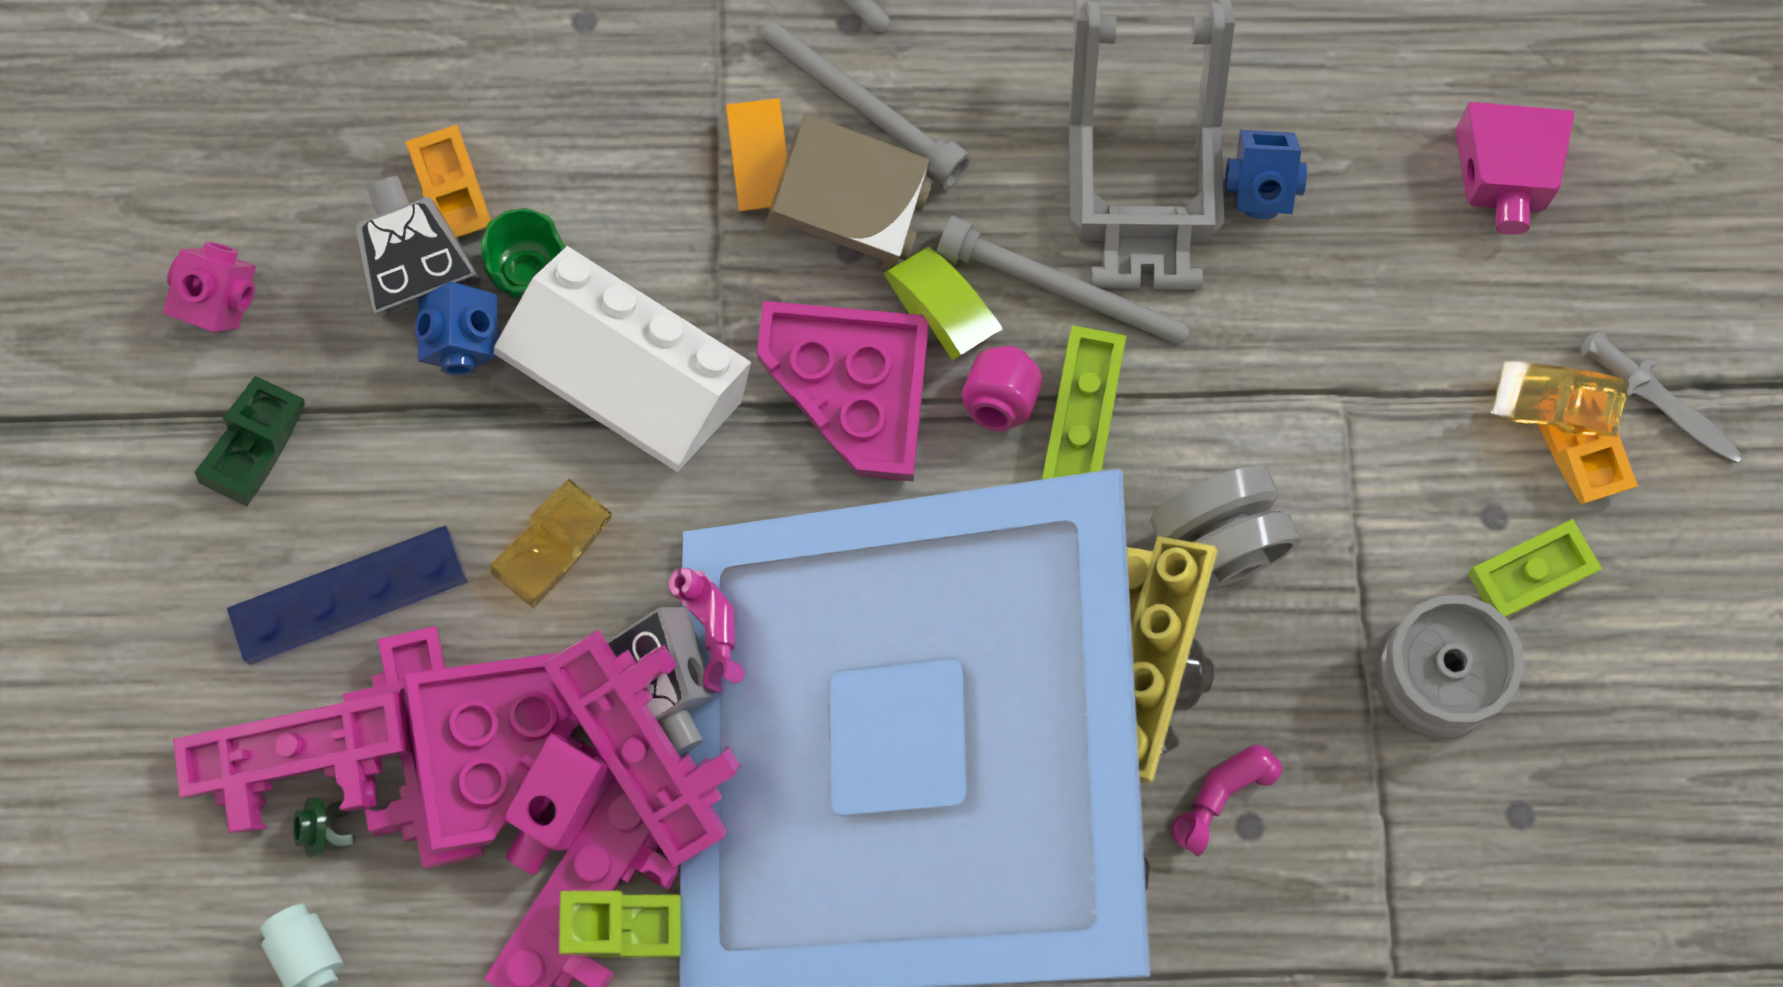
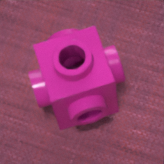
[163,241,256,332]

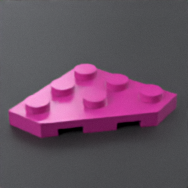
[757,301,929,482]
[403,653,580,855]

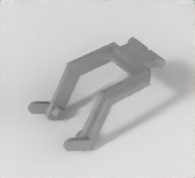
[1068,0,1235,290]

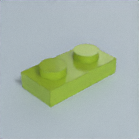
[1467,519,1603,618]

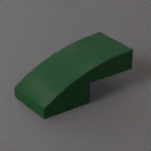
[195,376,305,506]

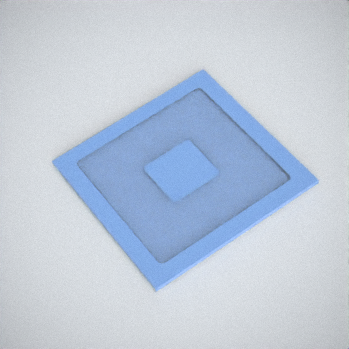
[680,469,1150,987]

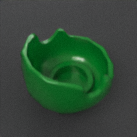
[481,208,566,299]

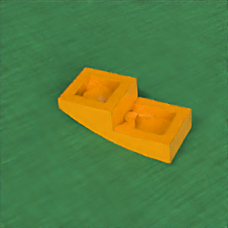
[726,98,787,212]
[405,124,491,238]
[1531,384,1638,505]

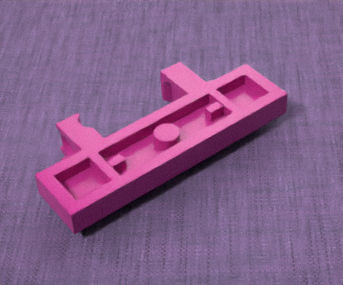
[343,626,485,870]
[543,629,741,868]
[173,692,411,834]
[484,778,680,987]

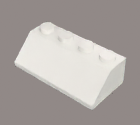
[494,246,751,472]

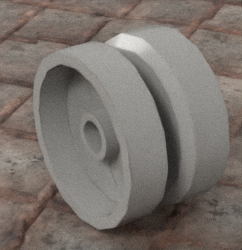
[1150,465,1302,592]
[1375,595,1524,737]

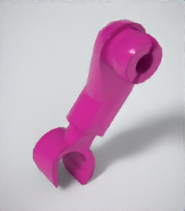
[668,567,744,693]
[1171,745,1282,857]

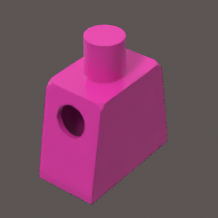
[1456,102,1574,235]
[505,734,615,875]

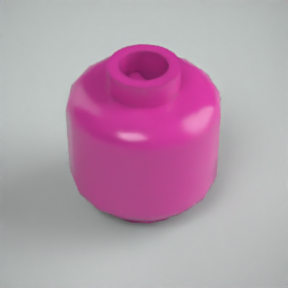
[962,346,1042,431]

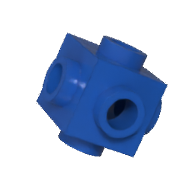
[1225,130,1307,219]
[415,281,500,376]

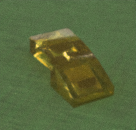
[1492,361,1629,437]
[491,479,612,609]

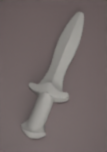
[1581,331,1742,462]

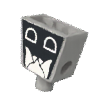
[355,176,481,317]
[606,607,714,756]

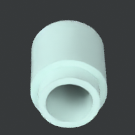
[260,904,344,987]

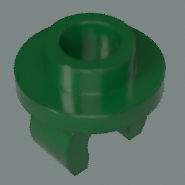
[293,797,355,858]

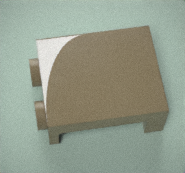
[763,113,932,272]

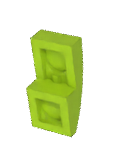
[884,246,1002,361]
[559,891,681,959]

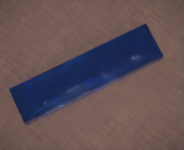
[227,525,468,665]

